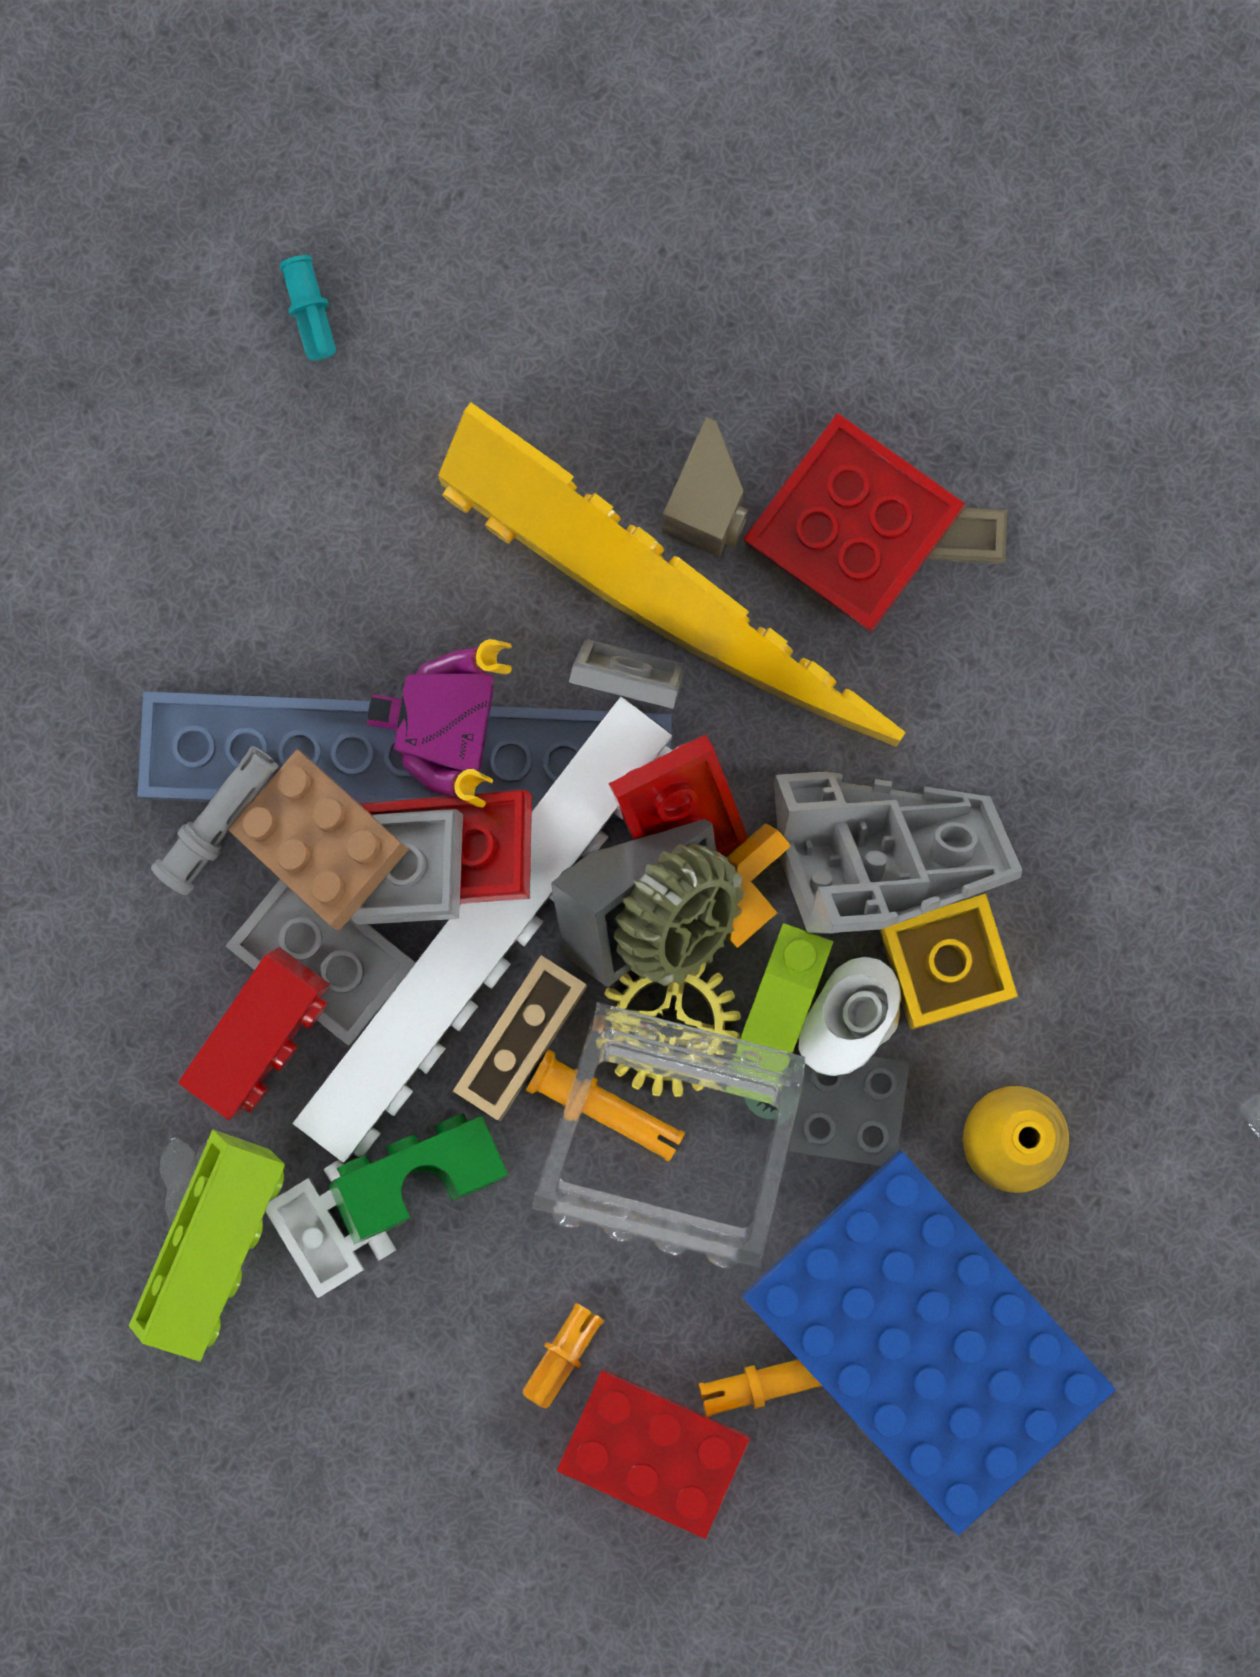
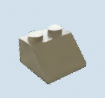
[662,417,748,557]

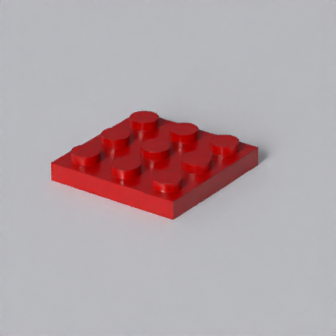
[743,413,965,634]

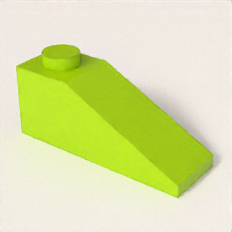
[724,923,834,1101]

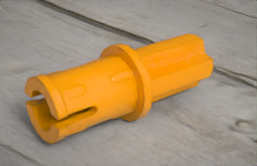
[523,1303,604,1408]

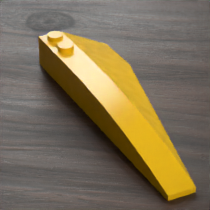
[438,402,906,746]

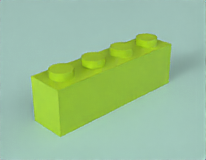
[129,1130,285,1362]

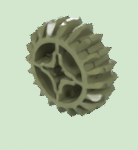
[613,842,745,986]

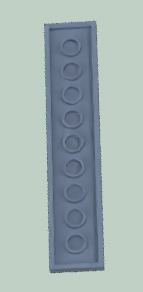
[137,691,672,819]

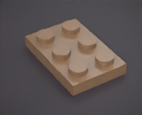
[228,749,409,931]

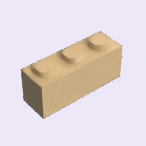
[453,955,587,1122]

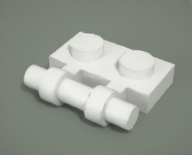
[265,1160,396,1298]

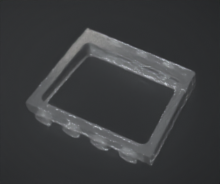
[532,1002,805,1268]

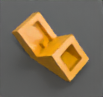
[725,823,791,948]

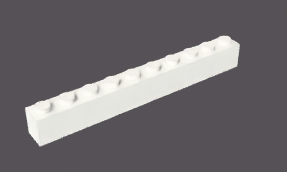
[293,697,673,1163]

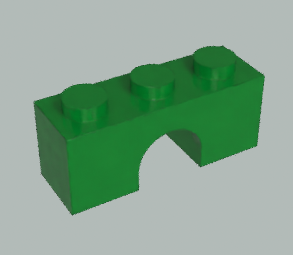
[329,1113,508,1245]

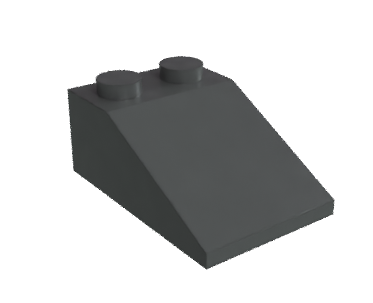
[551,819,716,987]

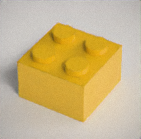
[879,894,1018,1030]

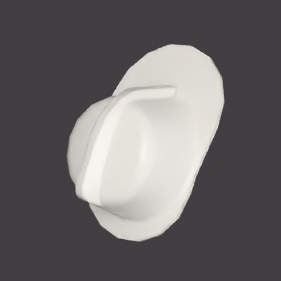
[799,957,901,1076]

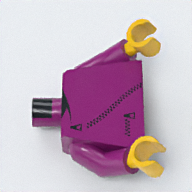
[367,639,512,807]

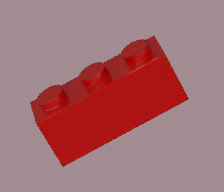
[178,947,331,1121]

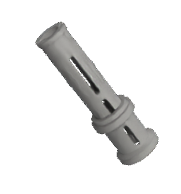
[151,746,279,896]

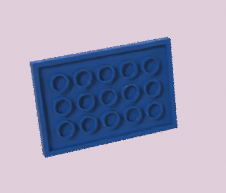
[741,1150,1116,1536]

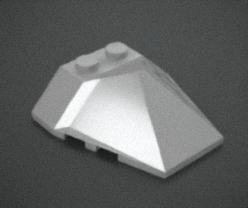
[774,771,1023,933]

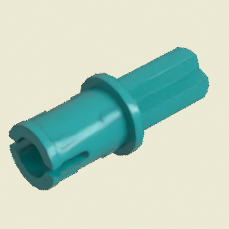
[279,255,336,361]

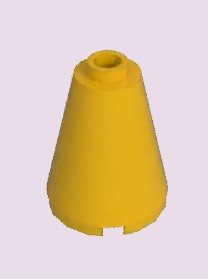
[962,1086,1069,1193]

